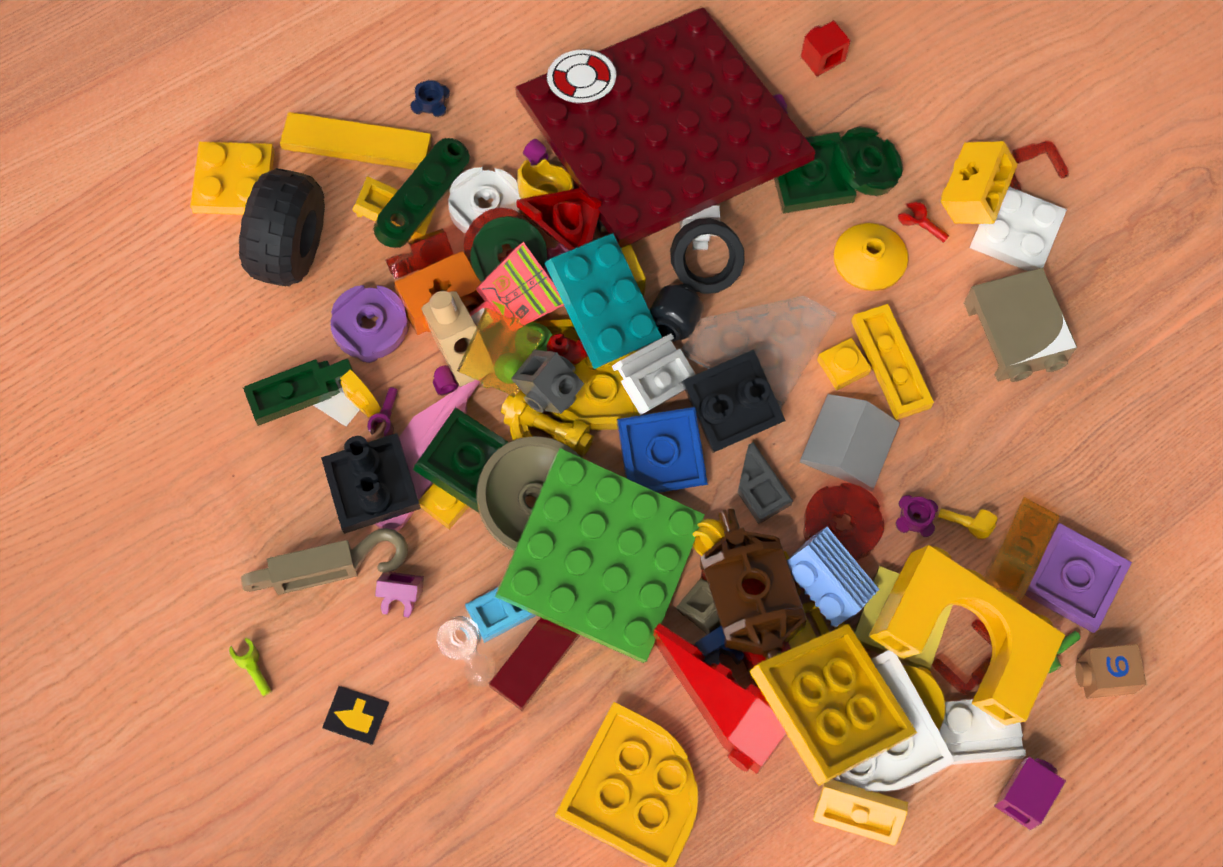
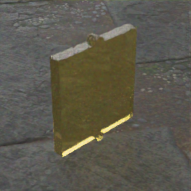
[457,308,543,397]

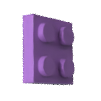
[1021,523,1132,633]

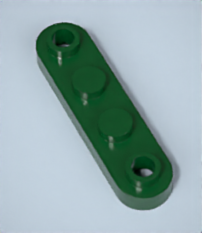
[373,138,470,248]

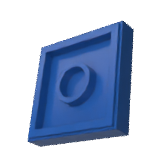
[616,407,708,493]

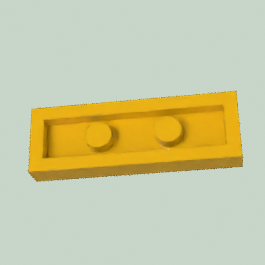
[851,304,934,420]

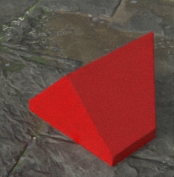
[516,188,601,251]

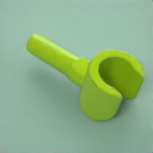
[229,638,272,696]

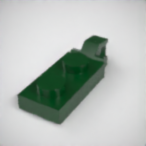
[243,358,354,426]

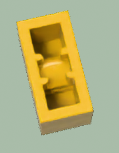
[940,141,1017,224]

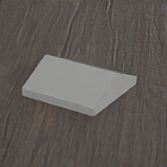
[800,394,900,492]

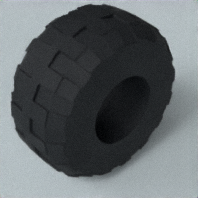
[239,168,325,287]

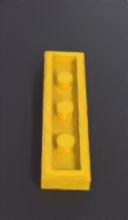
[280,112,432,170]

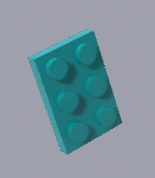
[545,233,662,369]

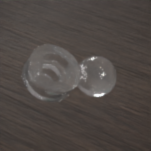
[436,616,497,687]

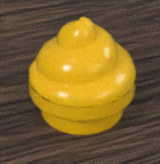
[692,518,724,556]

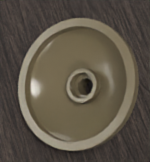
[476,436,580,551]

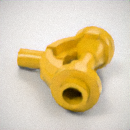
[501,390,594,457]

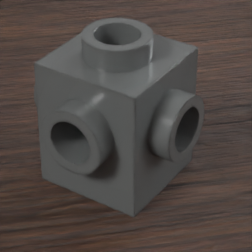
[511,349,584,414]

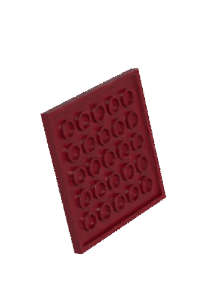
[515,7,815,249]

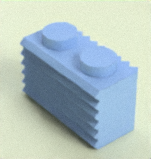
[787,527,880,627]

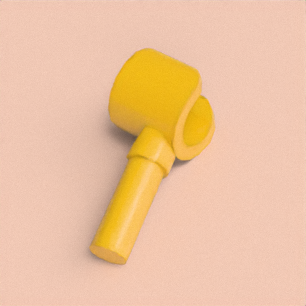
[938,508,998,539]

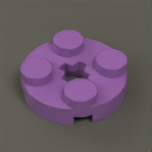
[330,285,408,363]

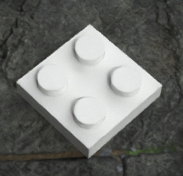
[970,187,1067,271]

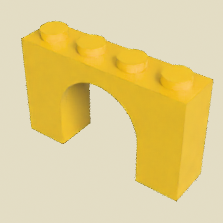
[868,545,1065,725]

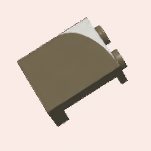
[964,268,1077,382]

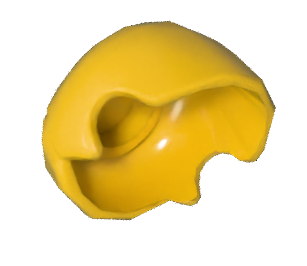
[517,159,574,199]

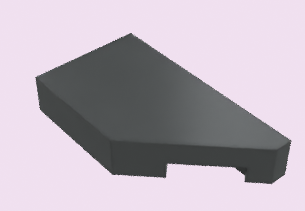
[737,442,793,524]

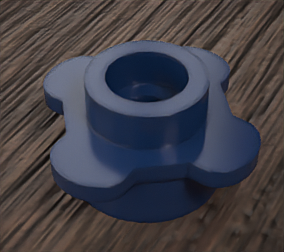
[411,80,450,117]

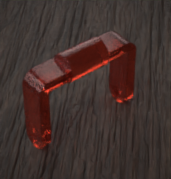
[1009,141,1069,191]
[932,619,992,694]

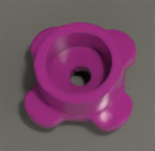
[896,495,938,537]

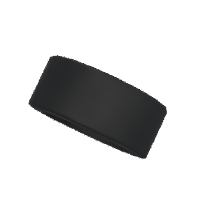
[670,218,745,294]

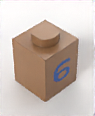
[1075,644,1147,699]

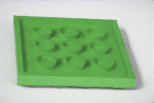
[495,448,705,663]

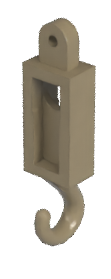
[241,528,408,595]

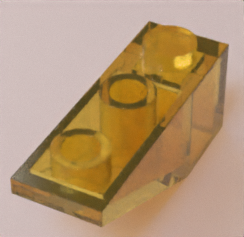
[983,497,1060,604]

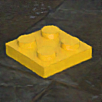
[190,141,275,215]

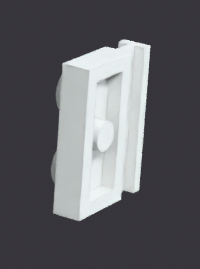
[612,334,696,415]
[939,699,1026,765]

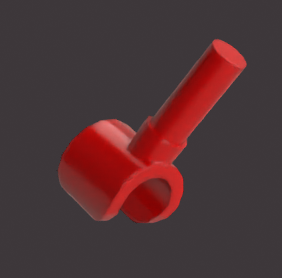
[898,202,949,243]

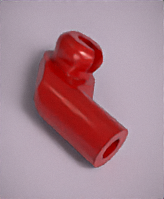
[546,333,588,365]

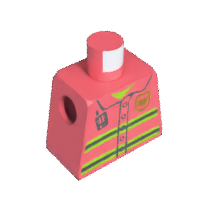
[469,242,564,333]

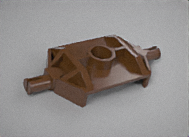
[700,508,807,660]

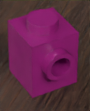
[994,757,1066,831]

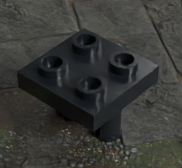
[681,349,786,453]
[321,433,421,534]

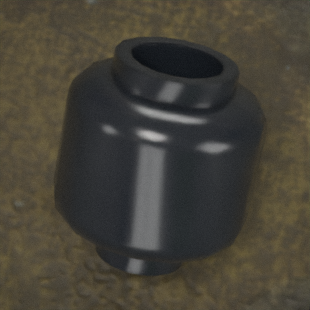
[649,284,704,342]

